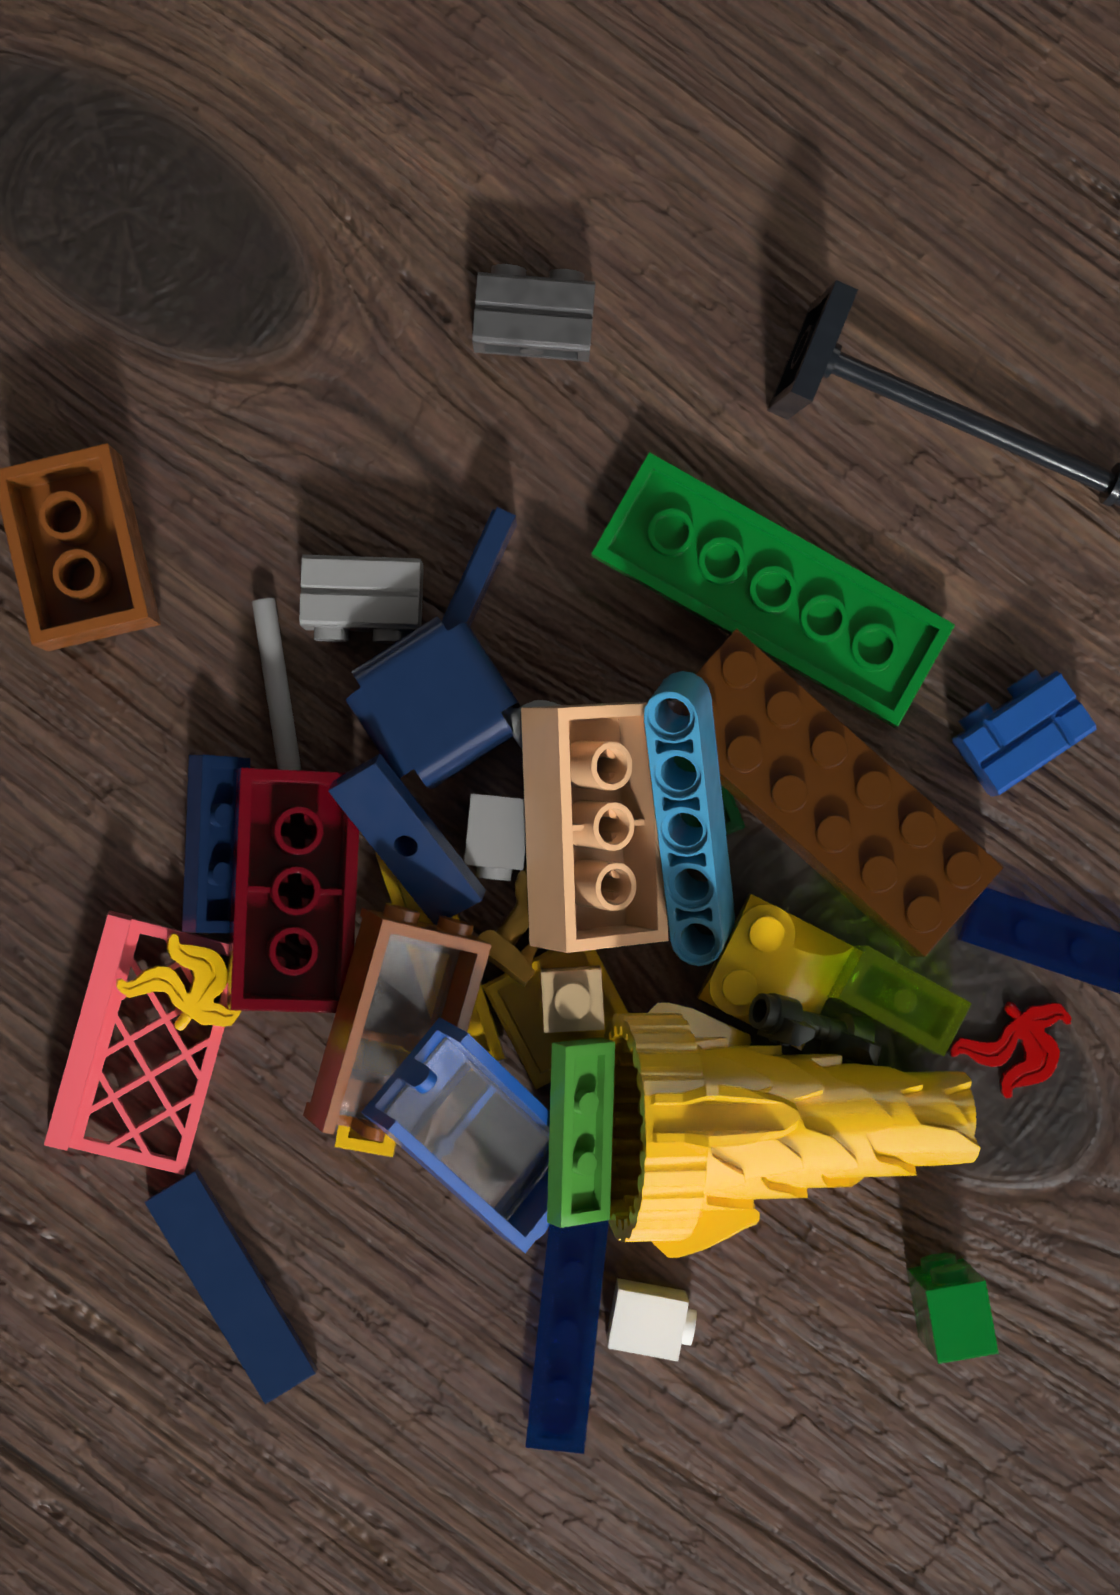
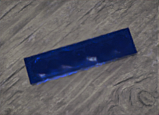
[525,1220,609,1454]

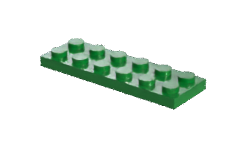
[591,452,955,728]

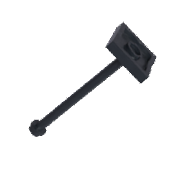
[767,280,1120,507]

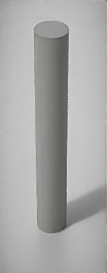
[252,598,302,771]

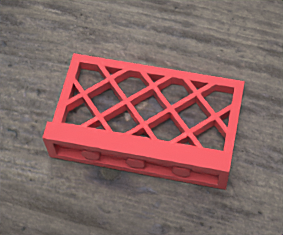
[44,911,229,1175]

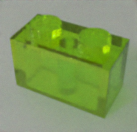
[827,945,972,1056]

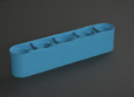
[644,671,735,966]

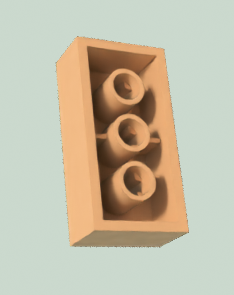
[521,702,669,953]

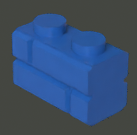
[952,669,1097,797]

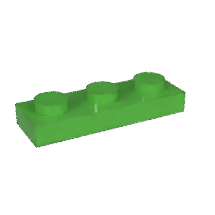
[547,1037,615,1228]

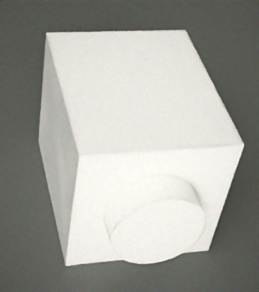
[606,1278,697,1361]

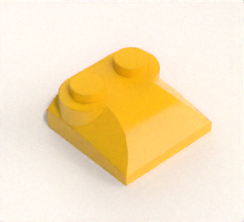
[697,894,854,1051]

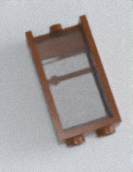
[303,903,492,1152]

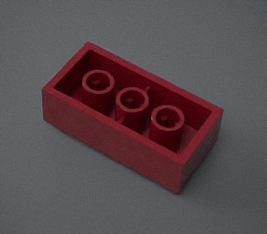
[227,768,359,1013]

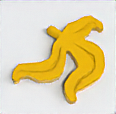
[116,933,241,1031]

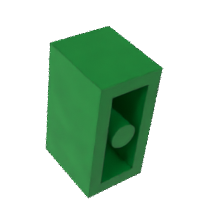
[906,1253,999,1364]

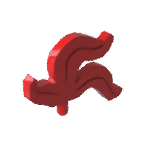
[948,1002,1071,1098]

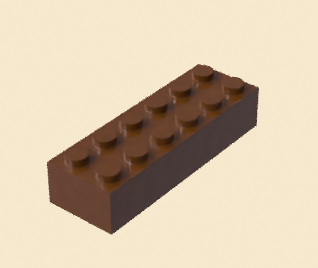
[668,629,1004,957]

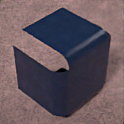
[346,616,520,790]

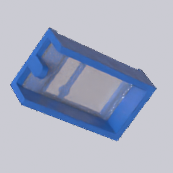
[361,1017,550,1253]

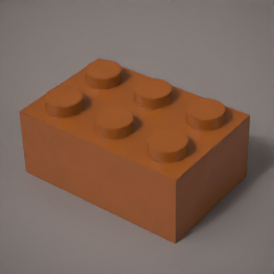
[0,443,161,651]

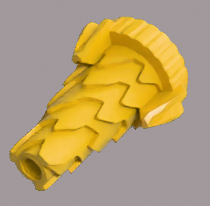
[603,1002,981,1258]

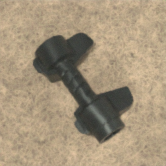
[749,993,882,1066]

